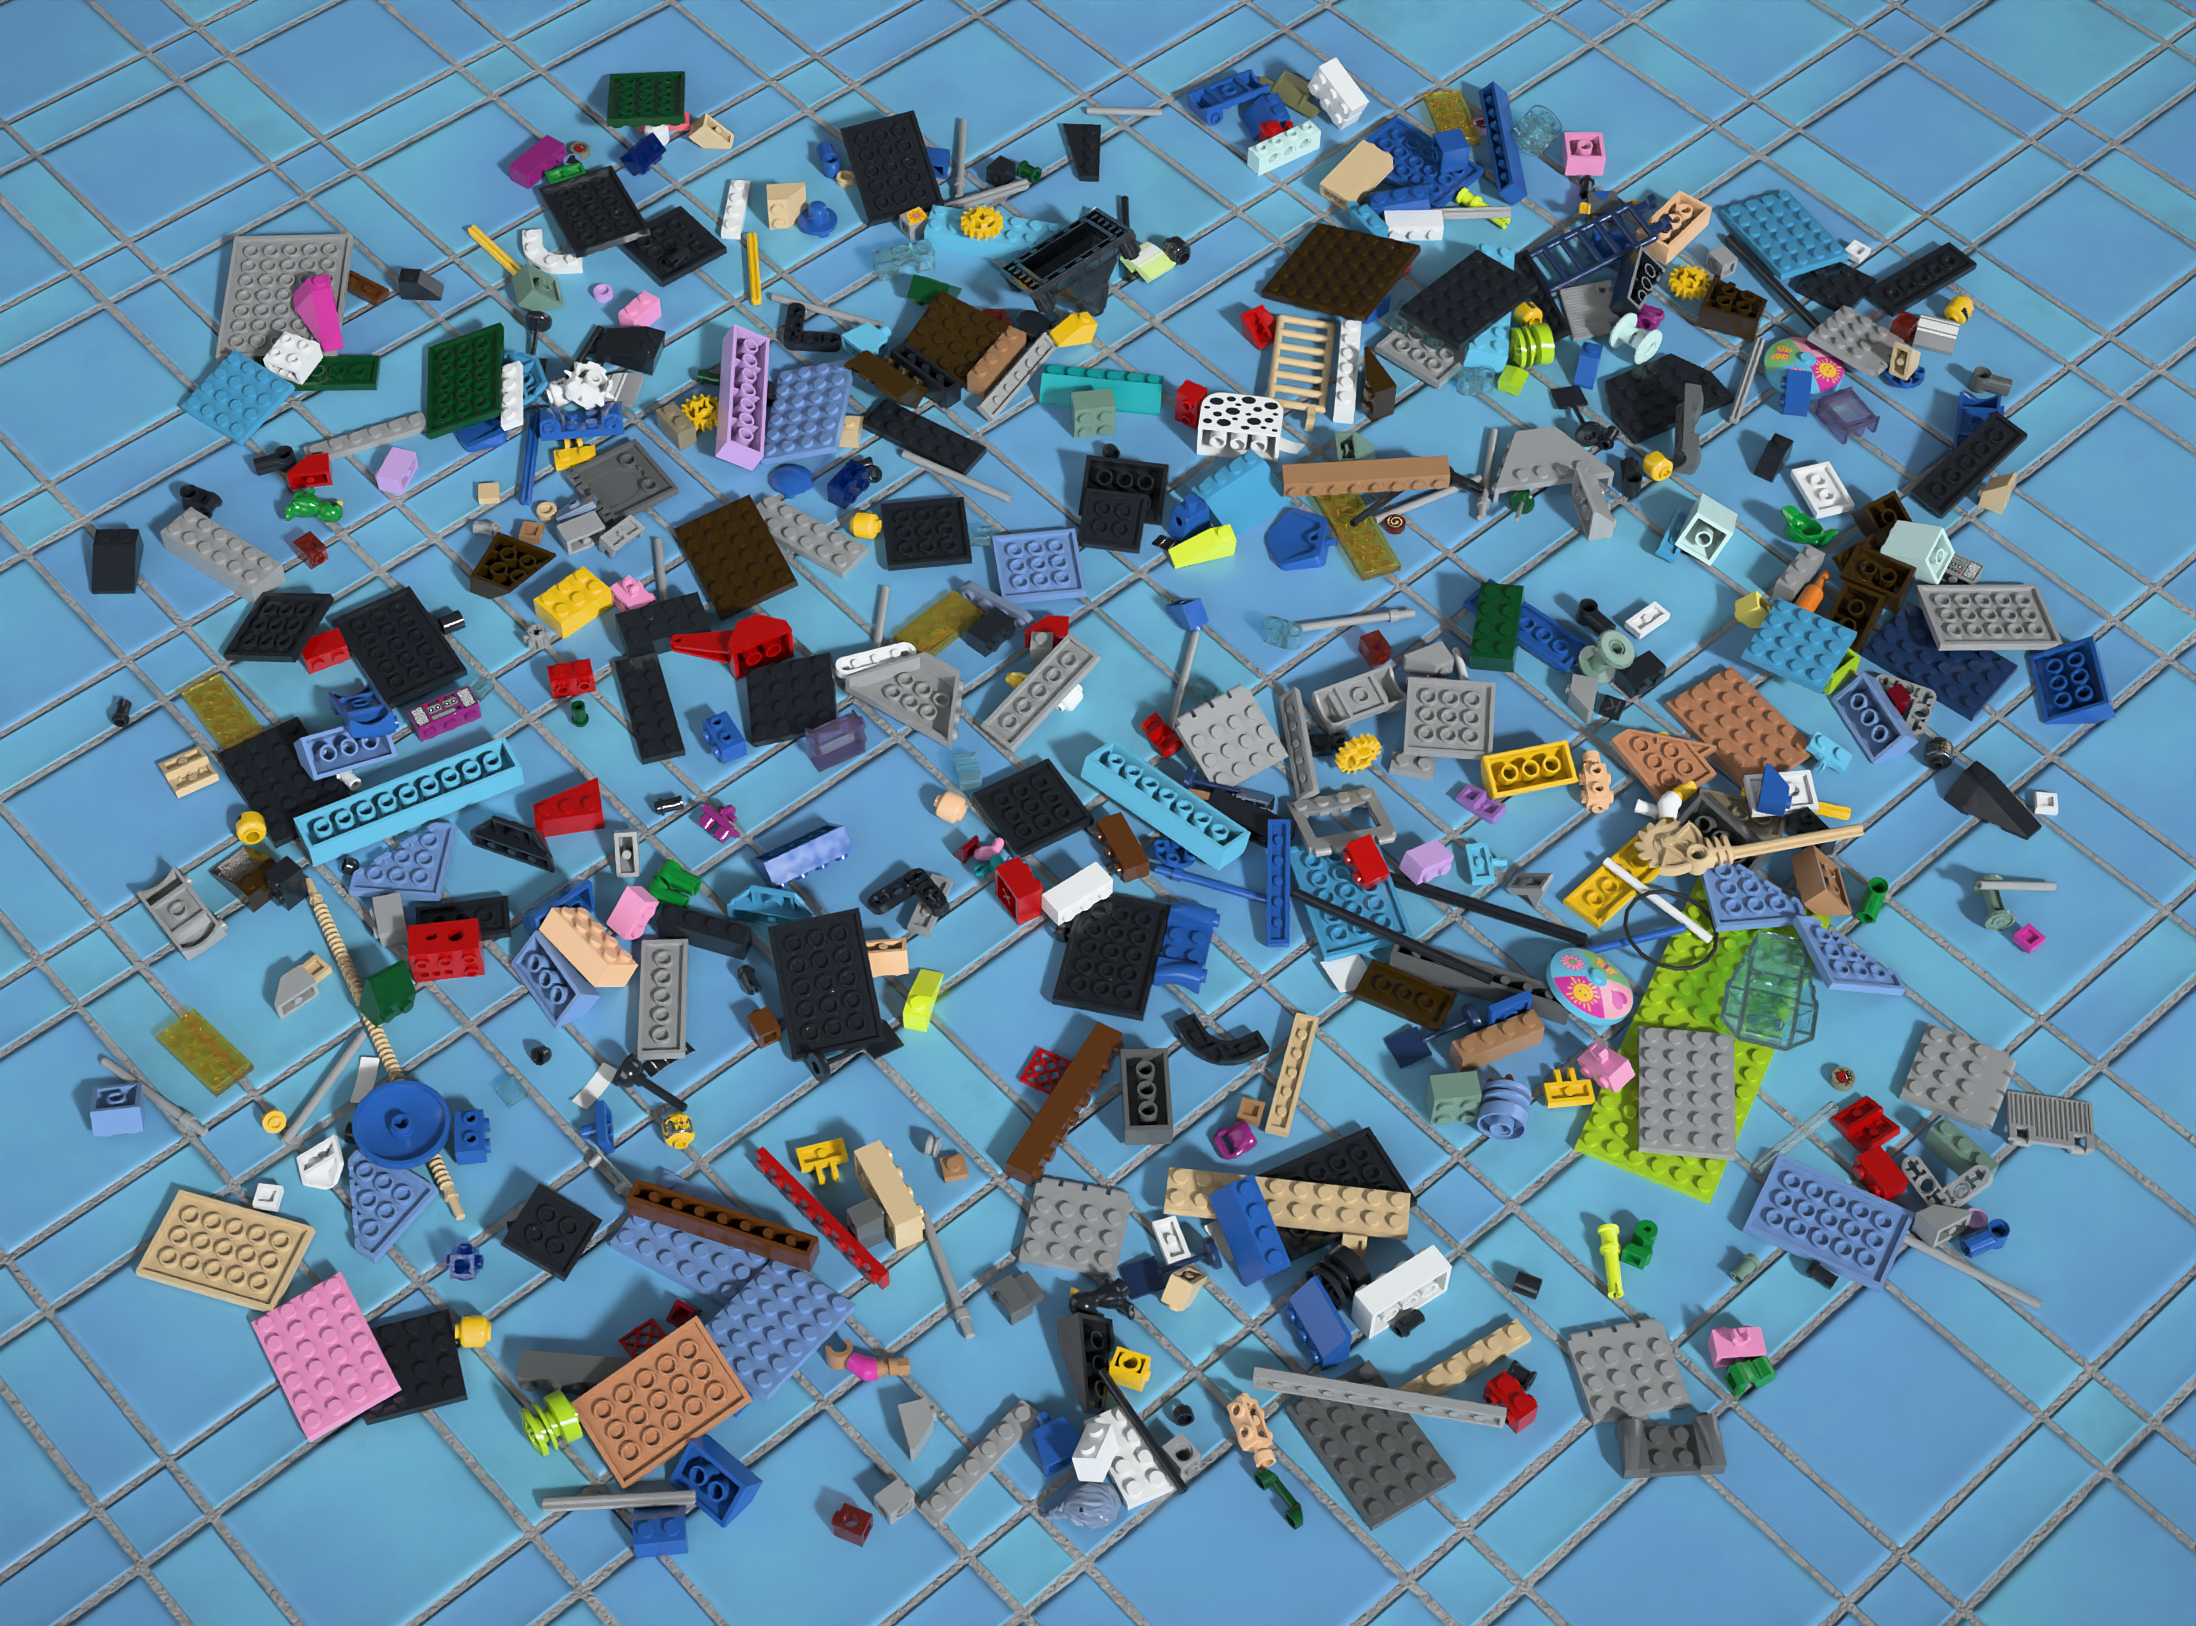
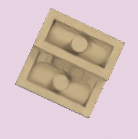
[158,746,219,798]

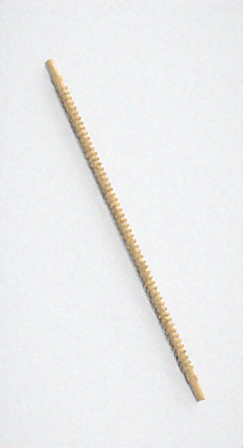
[305,878,465,1220]

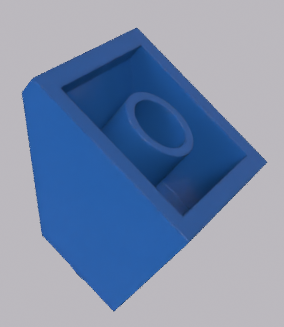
[1241,93,1291,141]
[632,1505,688,1558]

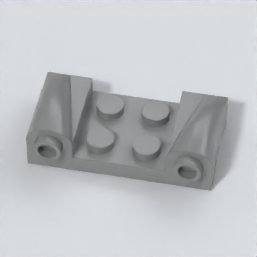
[1311,664,1407,735]
[137,867,229,962]

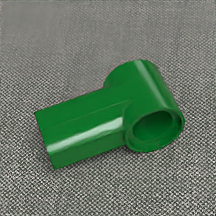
[653,859,702,896]
[1856,877,1889,924]
[646,879,690,910]

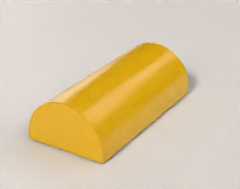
[1480,740,1578,800]

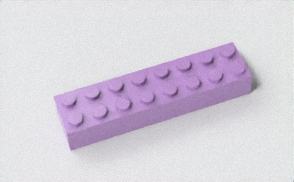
[715,324,770,471]

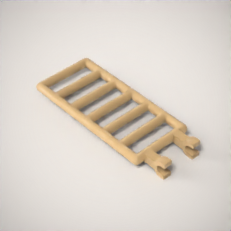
[1266,314,1336,431]

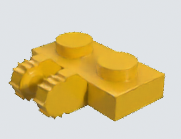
[554,438,596,471]
[1543,1067,1595,1108]
[796,1137,849,1186]

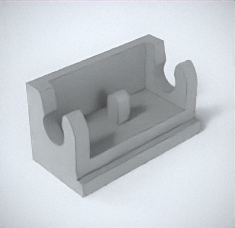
[599,515,645,559]

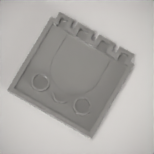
[1807,305,1908,377]
[1175,684,1289,793]
[1899,1023,2016,1131]
[1019,1177,1132,1279]
[1566,1317,1690,1425]

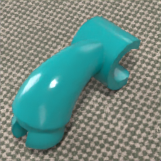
[974,854,1005,877]

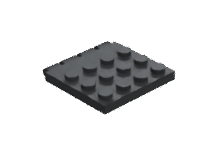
[567,439,679,525]

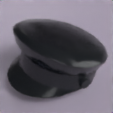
[1015,310,1052,342]

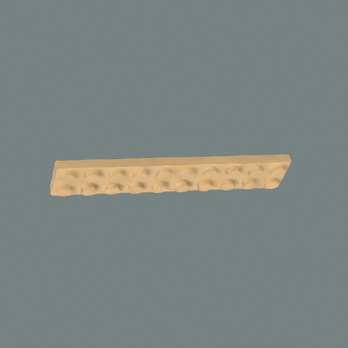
[1164,1167,1411,1240]

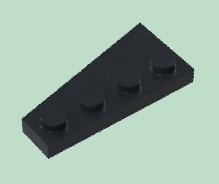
[1063,124,1101,182]

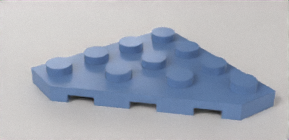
[349,822,458,902]
[1700,863,1806,932]
[1792,915,1907,996]
[347,1148,439,1264]

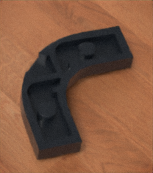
[1174,1013,1269,1066]

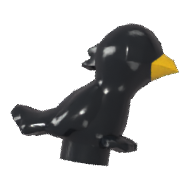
[1068,1273,1135,1320]

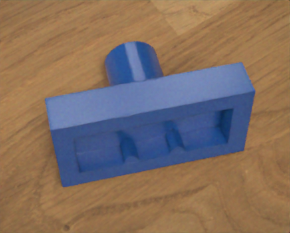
[581,1100,615,1154]

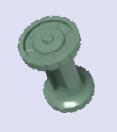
[1973,874,2015,931]

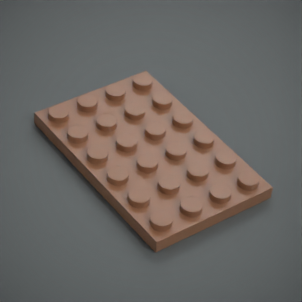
[1664,666,1814,787]
[571,1315,753,1490]

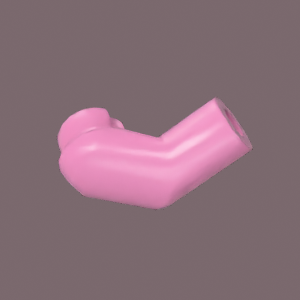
[974,837,1005,861]

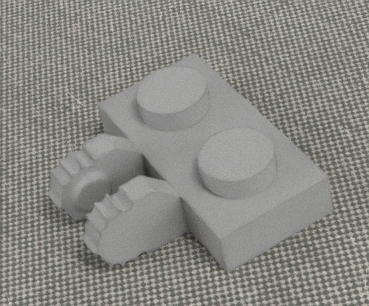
[1389,751,1437,781]

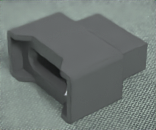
[989,1271,1044,1326]

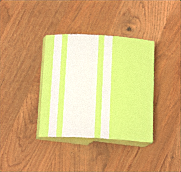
[1119,241,1176,283]

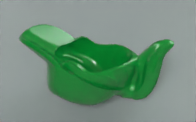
[1781,505,1839,547]

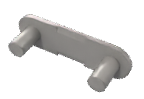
[588,1148,633,1195]

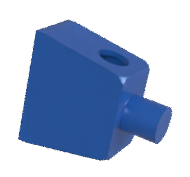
[1168,494,1211,543]
[1032,1412,1082,1477]

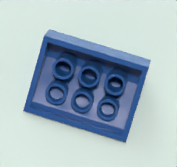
[2029,636,2116,724]

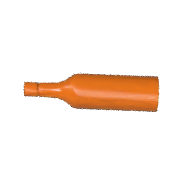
[1794,570,1830,613]

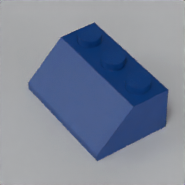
[1370,183,1431,220]
[522,879,596,936]
[1286,1275,1352,1371]
[668,1435,763,1528]

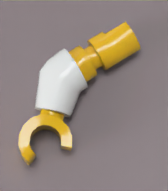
[1654,780,1697,826]

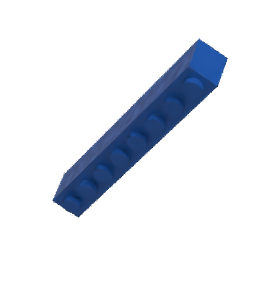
[1479,81,1527,206]

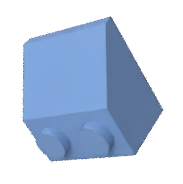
[90,1082,145,1137]

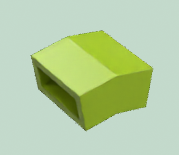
[1498,365,1530,396]

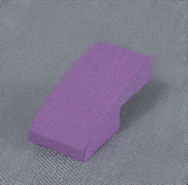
[1456,783,1506,825]

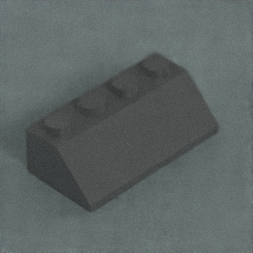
[1678,792,1774,874]

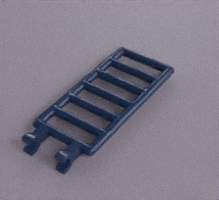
[1529,194,1673,294]

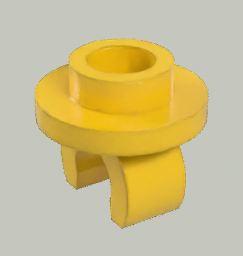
[261,1109,286,1133]

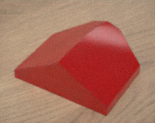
[1239,305,1276,350]

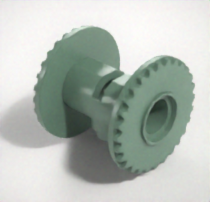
[1578,629,1635,685]

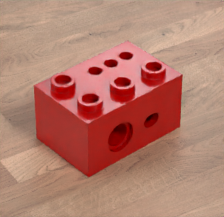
[407,918,485,983]

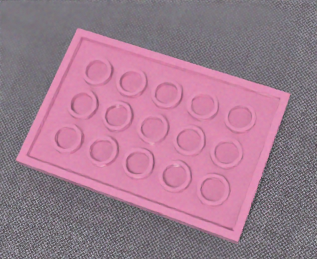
[251,1272,402,1442]

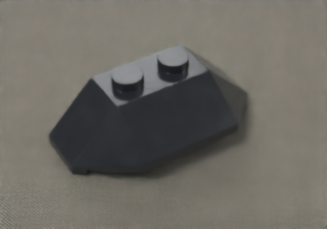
[470,815,555,873]

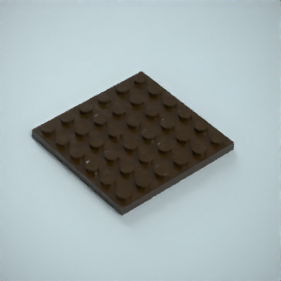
[1261,223,1421,322]

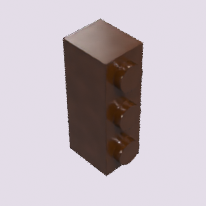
[1094,812,1149,883]

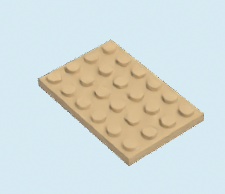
[135,1189,316,1313]

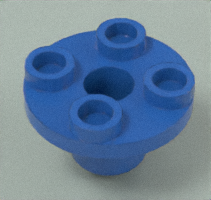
[798,201,837,238]

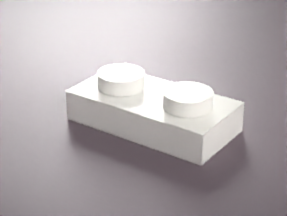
[1624,601,1670,640]
[1152,1216,1191,1265]

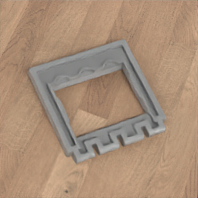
[1287,787,1396,857]

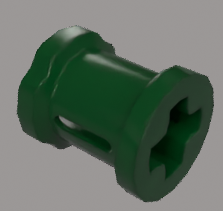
[1017,160,1042,184]

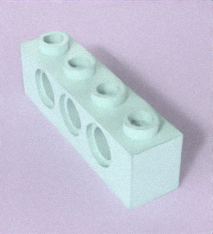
[1247,120,1321,176]

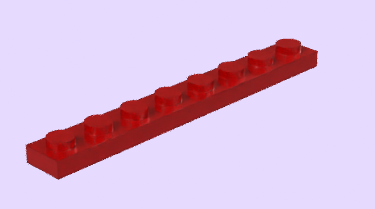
[756,1146,890,1290]

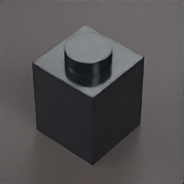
[986,155,1016,187]

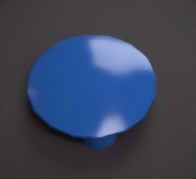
[1884,365,1926,389]
[772,464,813,499]
[1153,838,1197,868]

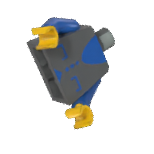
[1577,186,1637,227]

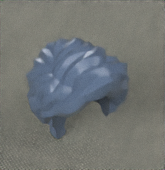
[1042,1482,1122,1530]

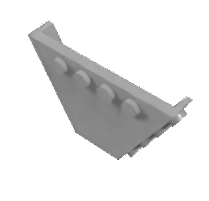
[1491,426,1614,503]
[845,652,964,750]

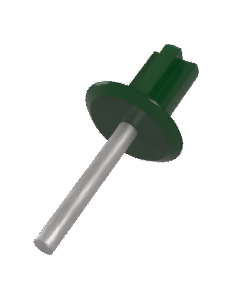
[1509,489,1535,522]

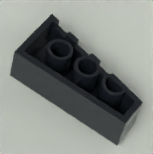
[1609,245,1666,319]

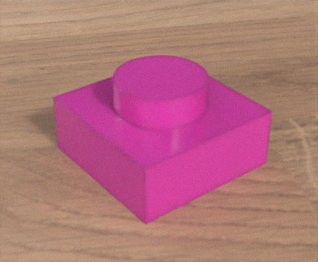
[2012,923,2046,954]

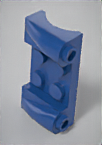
[1187,69,1271,126]
[1953,392,2005,450]
[539,401,624,441]
[328,683,399,739]
[1154,902,1221,994]

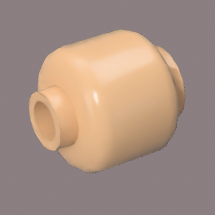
[933,791,968,824]

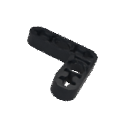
[783,303,842,352]
[868,868,950,917]

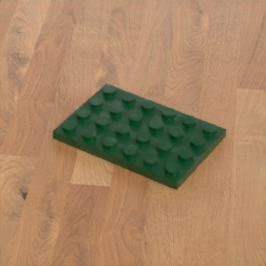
[607,71,686,128]
[426,322,504,440]

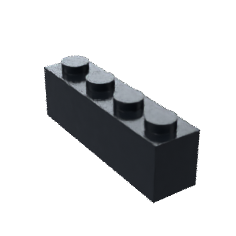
[890,341,961,410]
[1207,788,1296,849]
[656,903,752,961]

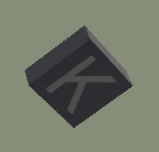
[1598,694,1627,721]

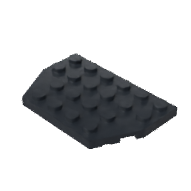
[1605,353,1734,445]

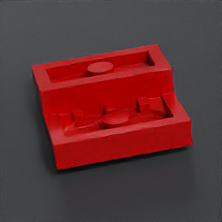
[1831,1095,1900,1153]

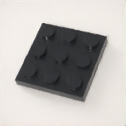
[1795,262,1877,312]
[1077,488,1149,554]
[501,1183,602,1282]

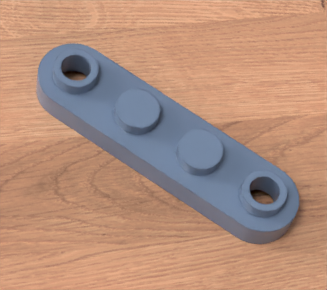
[961,580,1034,631]

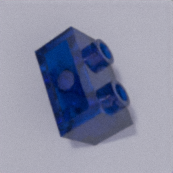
[620,132,667,176]
[827,459,870,510]

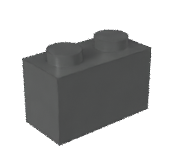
[846,1197,887,1249]

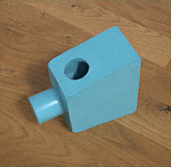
[841,323,891,358]

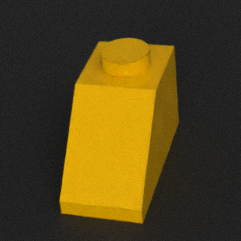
[1049,312,1098,348]

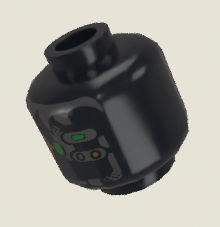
[1162,236,1191,265]
[1924,737,1954,770]

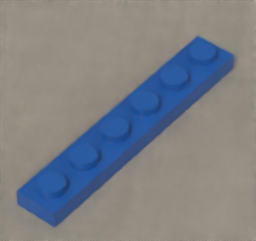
[1266,819,1291,947]

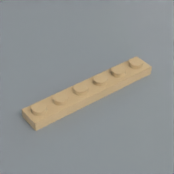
[1265,1013,1319,1138]
[1397,1318,1532,1396]

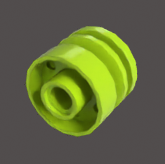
[1509,323,1554,369]
[519,1389,583,1458]

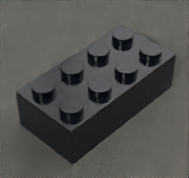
[615,592,711,658]

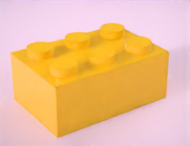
[533,566,613,640]

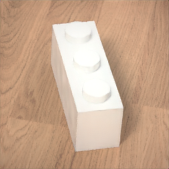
[1383,210,1444,241]
[1042,862,1113,926]

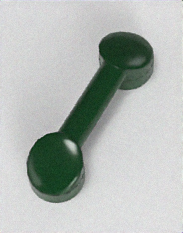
[1253,1468,1303,1530]

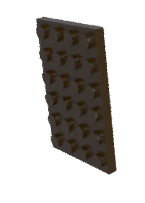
[674,494,799,621]

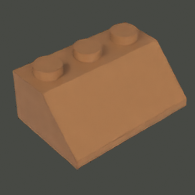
[1791,845,1852,916]

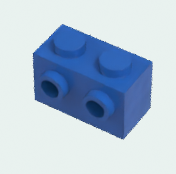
[701,711,747,765]
[454,1109,491,1165]

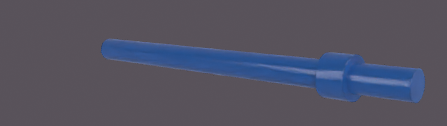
[1155,864,1267,904]
[1551,923,1686,959]

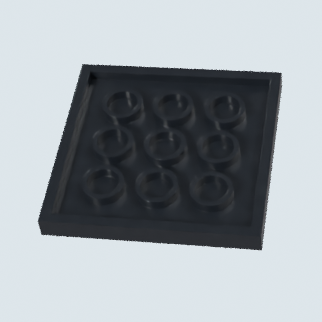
[618,206,727,287]
[881,497,972,571]
[223,593,334,663]
[746,652,840,748]
[972,758,1094,859]
[364,1309,468,1426]

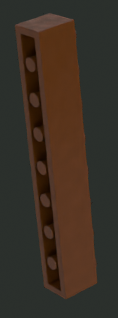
[1006,1022,1124,1187]
[626,1179,820,1272]

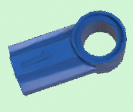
[816,141,840,178]
[1959,1219,2010,1259]

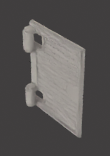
[1558,280,1620,341]
[2005,1090,2095,1156]

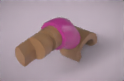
[825,1338,911,1381]

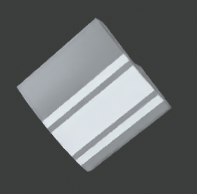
[1912,313,1960,356]
[595,373,645,408]

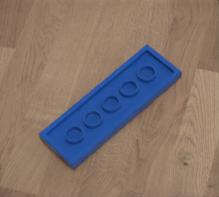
[1463,578,1591,674]

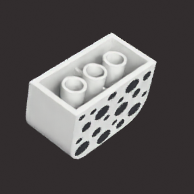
[1197,393,1283,463]

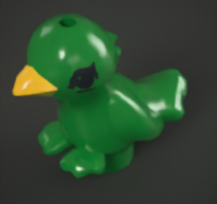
[285,487,343,523]

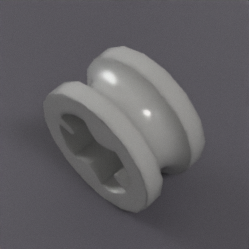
[924,1134,942,1158]

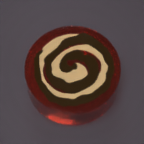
[1384,514,1406,535]

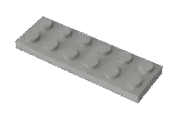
[756,494,868,579]
[980,633,1101,753]
[637,939,689,1060]

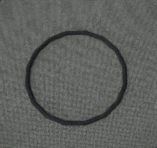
[1623,889,1719,971]

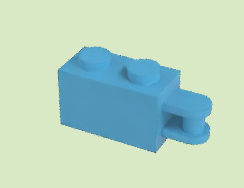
[1346,201,1389,238]

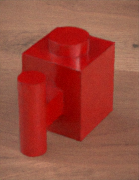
[1258,120,1293,143]

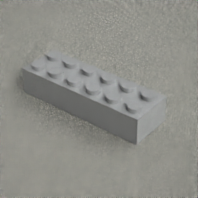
[160,507,286,605]

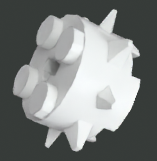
[564,361,614,410]

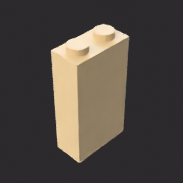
[1319,139,1394,211]

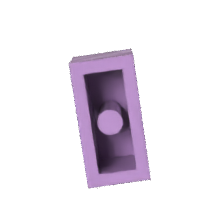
[375,447,418,495]
[1399,839,1454,885]

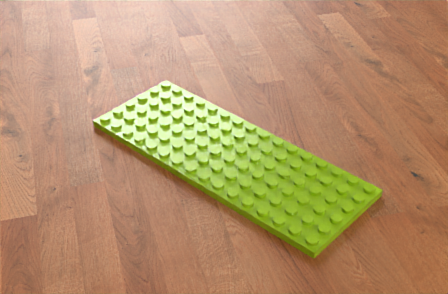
[1574,875,1831,1205]

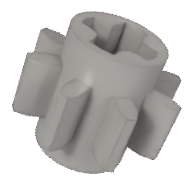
[523,624,551,651]

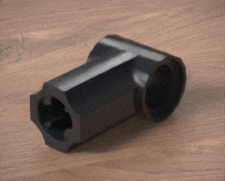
[253,445,297,476]
[1620,457,1642,498]
[1575,598,1616,635]

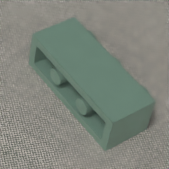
[1923,1116,1999,1189]

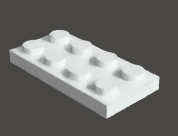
[1083,1402,1174,1510]

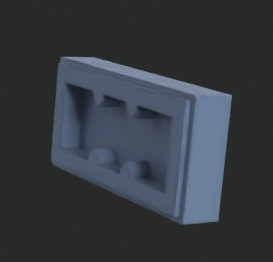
[556,493,597,524]

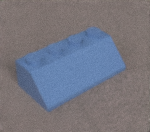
[1831,672,1919,764]
[294,725,398,781]
[511,930,600,1028]

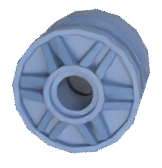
[1477,1079,1532,1141]

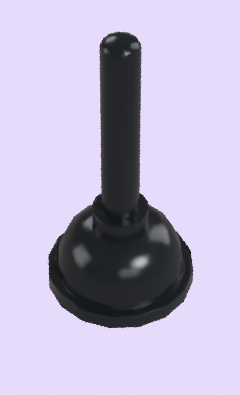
[612,1053,688,1112]

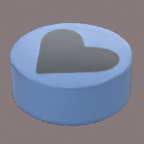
[563,154,583,166]

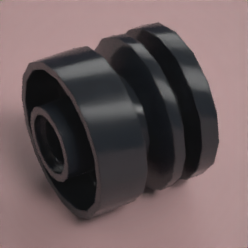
[1305,1244,1372,1311]

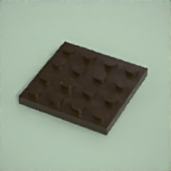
[904,290,1009,389]

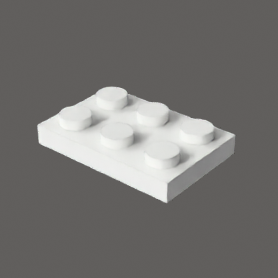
[1790,461,1855,519]
[1743,770,1819,817]

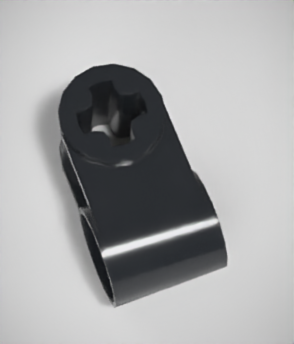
[179,484,223,518]

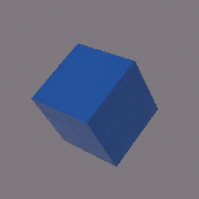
[1430,128,1470,174]

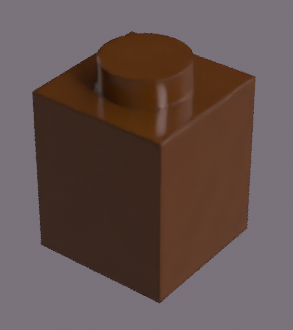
[747,1006,782,1049]

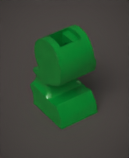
[1620,1220,1658,1270]
[1724,1356,1777,1397]

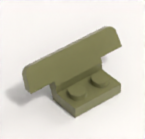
[1259,70,1322,119]

